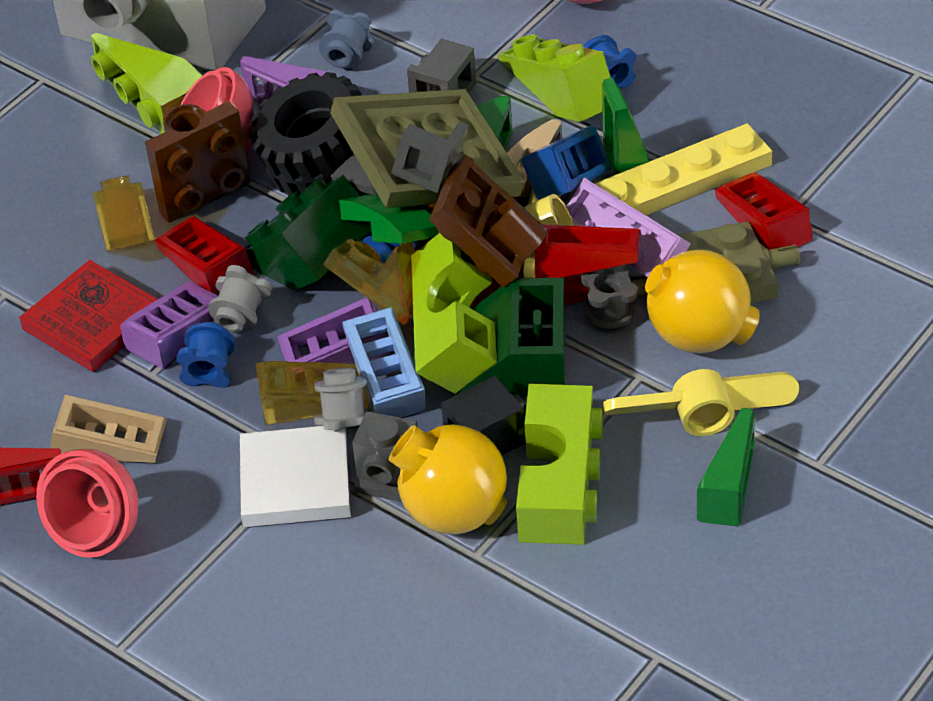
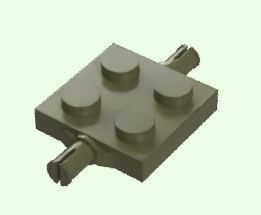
[630,221,800,303]

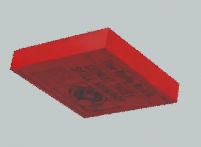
[19,259,158,372]

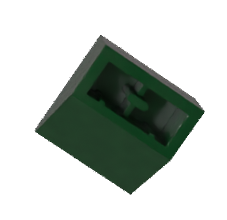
[244,175,371,291]
[460,277,565,397]

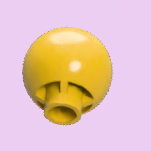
[645,250,760,353]
[389,425,507,534]

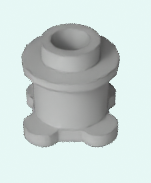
[208,265,273,333]
[314,368,367,430]

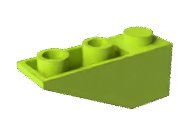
[90,33,202,134]
[497,34,611,122]

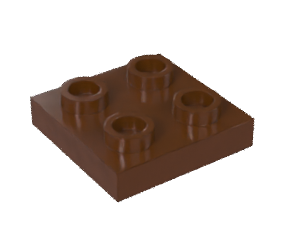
[145,101,251,223]
[429,155,547,287]

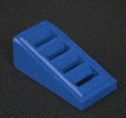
[522,124,612,200]

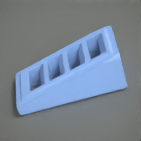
[343,307,426,418]

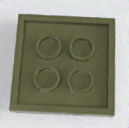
[330,89,525,208]

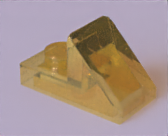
[323,239,415,325]

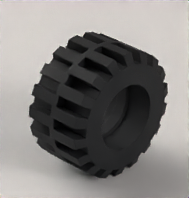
[249,72,362,196]

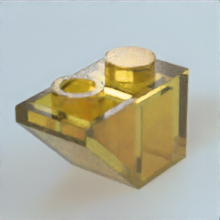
[93,175,155,252]

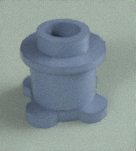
[319,9,374,69]

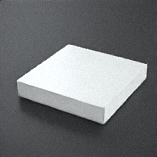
[240,426,351,527]

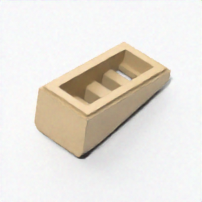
[51,395,167,463]

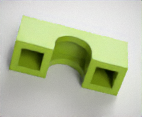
[411,233,497,393]
[516,384,603,545]

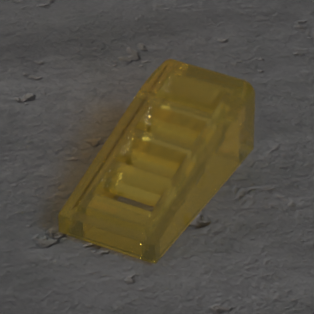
[256,361,368,425]

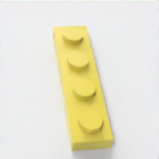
[594,123,772,215]

